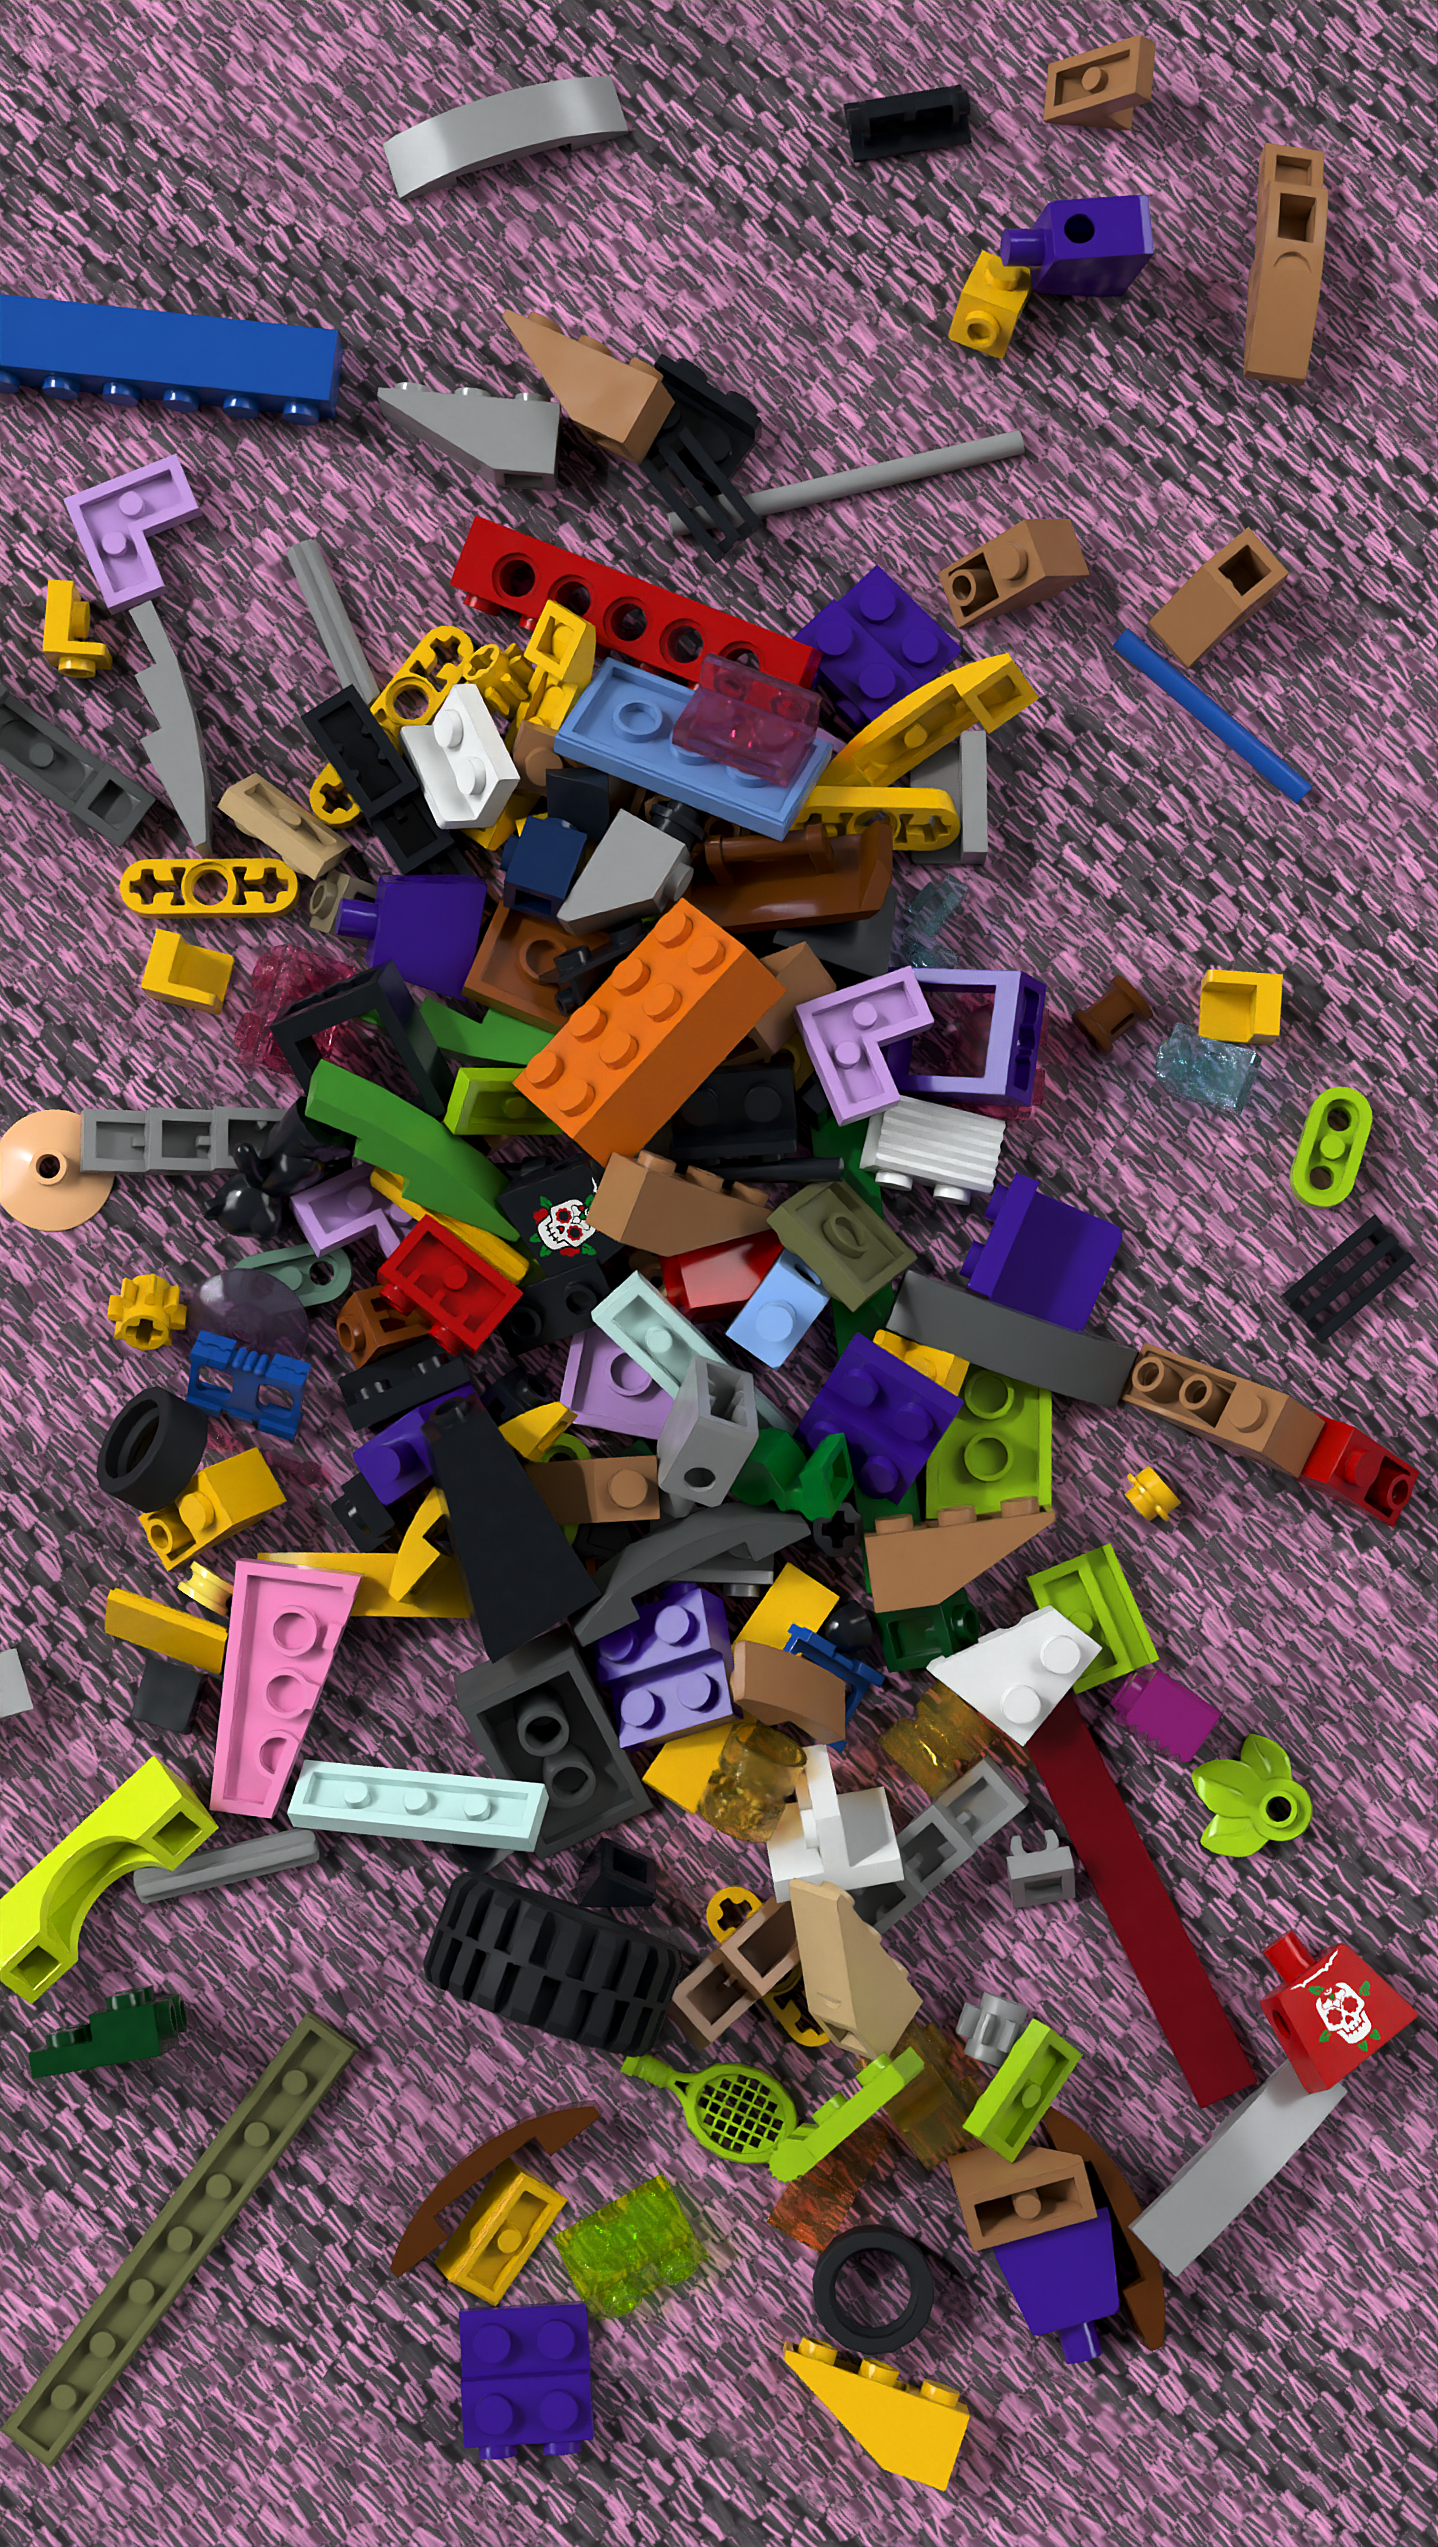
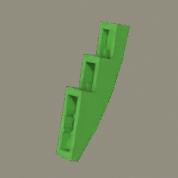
[352,997,556,1068]
[305,1059,520,1243]

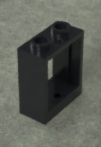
[269,959,456,1123]

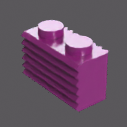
[1109,1669,1222,1763]

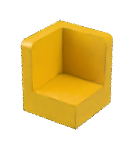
[140,928,235,1016]
[1198,970,1283,1045]

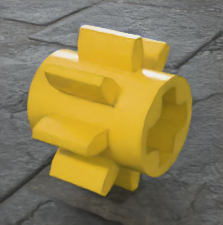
[463,643,535,719]
[107,1274,187,1351]

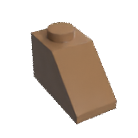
[521,1455,660,1525]
[946,2144,1097,2252]

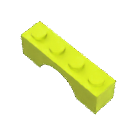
[0,1755,219,2005]

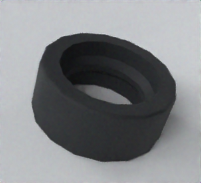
[96,1386,208,1513]
[812,2224,935,2355]

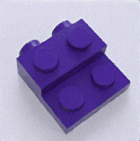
[792,565,962,731]
[792,1332,965,1506]
[592,1582,744,1753]
[459,2300,595,2460]

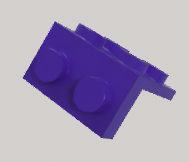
[959,1172,1122,1331]

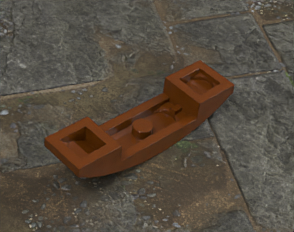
[390,2100,603,2279]
[1038,2106,1165,2352]

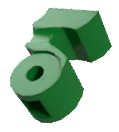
[729,1428,855,1522]

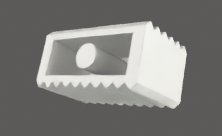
[859,1095,1006,1205]

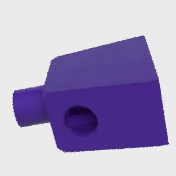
[1000,195,1154,297]
[335,875,488,1001]
[352,1385,485,1507]
[991,2199,1120,2364]

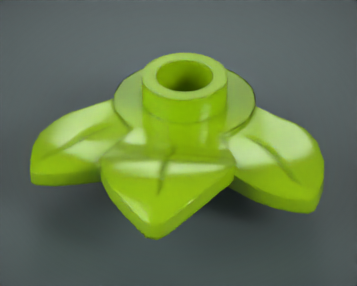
[1192,1734,1313,1857]

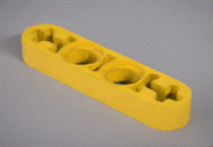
[310,626,475,830]

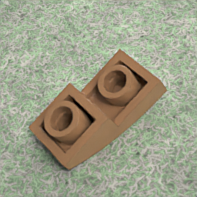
[730,1640,845,1745]

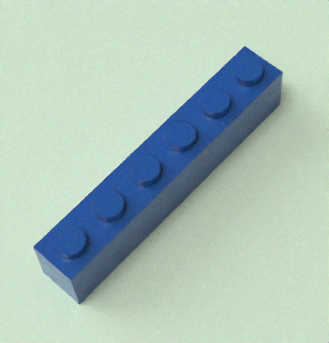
[0,294,344,426]

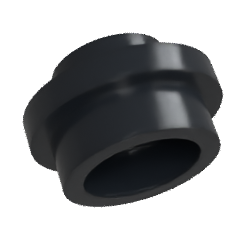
[649,799,708,853]

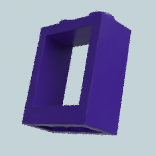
[880,967,1047,1107]

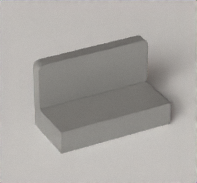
[910,731,988,865]

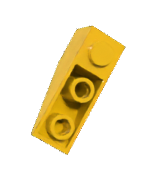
[783,2336,970,2491]

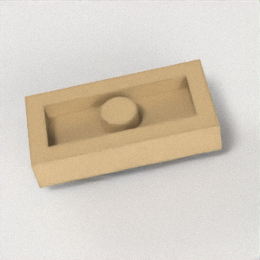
[217,773,352,880]

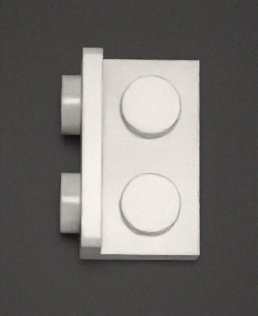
[397,684,521,829]

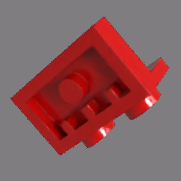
[377,1213,524,1358]

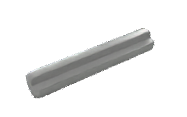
[287,539,380,708]
[133,1827,320,1904]

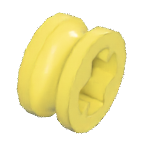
[177,1561,234,1617]

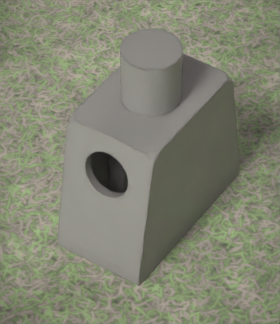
[657,1354,759,1518]

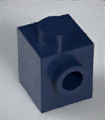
[500,815,588,925]

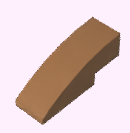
[667,1893,800,2050]

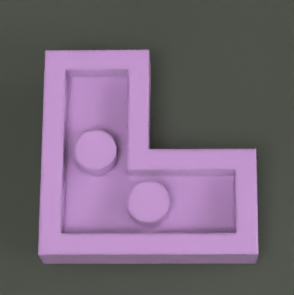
[63,454,202,615]
[792,965,935,1127]
[288,1162,418,1258]

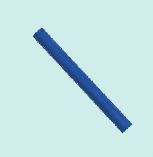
[1112,628,1313,804]

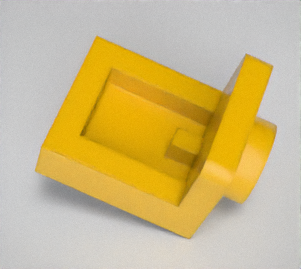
[948,250,1032,359]

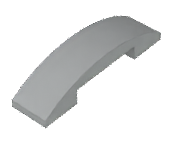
[383,76,629,201]

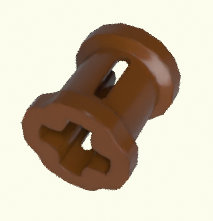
[1071,975,1153,1056]

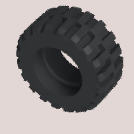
[423,1871,684,2057]

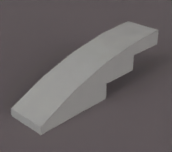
[129,600,214,859]
[80,1106,338,1175]
[846,1754,1029,1935]
[1128,2059,1348,2278]

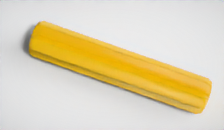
[370,1166,531,1287]

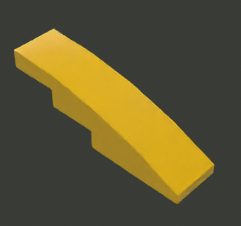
[641,1562,840,1816]

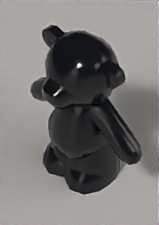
[200,1096,356,1238]

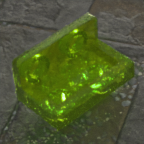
[552,2173,710,2321]

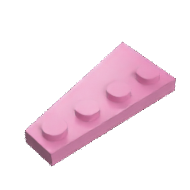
[209,1558,365,1818]

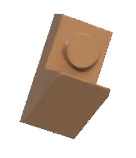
[1043,34,1156,130]

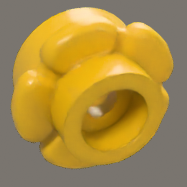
[1124,1465,1181,1522]

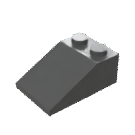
[453,1623,653,1861]

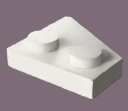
[926,1605,1102,1746]

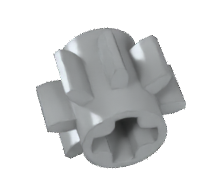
[955,1992,1029,2067]

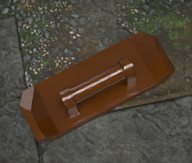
[658,820,893,934]

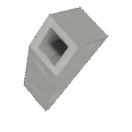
[377,382,563,491]

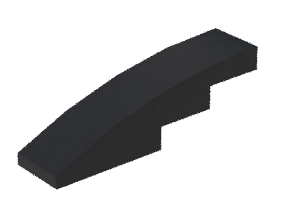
[301,683,491,906]

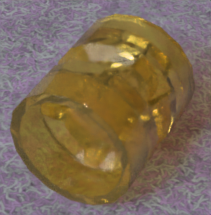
[876,1679,996,1800]
[697,1722,808,1843]

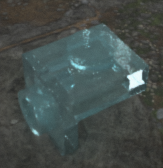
[902,873,969,969]
[1156,1023,1262,1116]

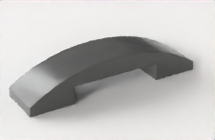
[0,684,158,849]
[884,1268,1138,1409]
[567,1499,811,1647]

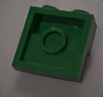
[28,1985,187,2079]

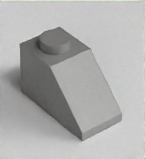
[556,809,694,936]

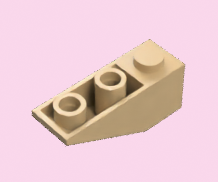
[788,1877,923,2060]

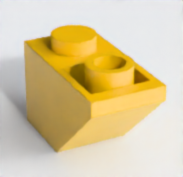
[138,1447,287,1572]

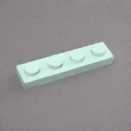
[591,1270,804,1451]
[287,1760,549,1852]

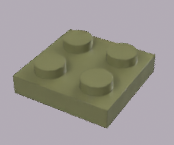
[766,1179,918,1312]

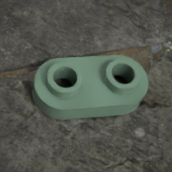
[228,1243,354,1318]

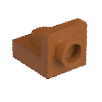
[336,1285,433,1369]

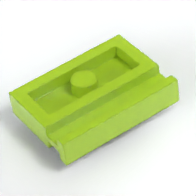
[1025,1543,1160,1695]

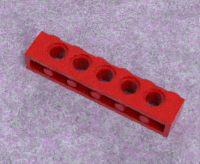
[449,515,823,723]

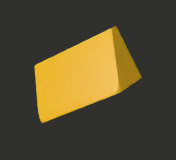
[105,1588,229,1675]
[434,2157,568,2307]

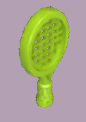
[620,2053,799,2164]

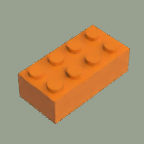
[512,897,787,1169]

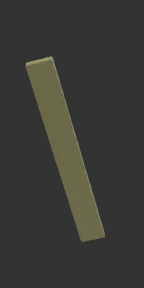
[0,2010,360,2470]

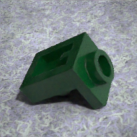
[873,1587,980,1673]

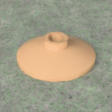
[0,1110,115,1232]

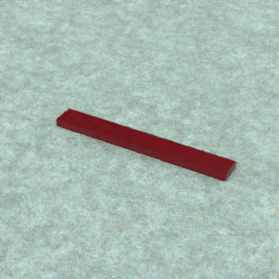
[1025,1690,1258,2109]

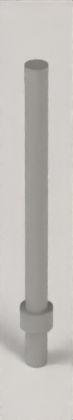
[667,430,1025,538]

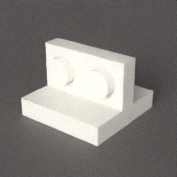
[760,1744,904,1903]

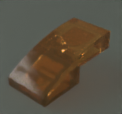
[767,2120,889,2255]

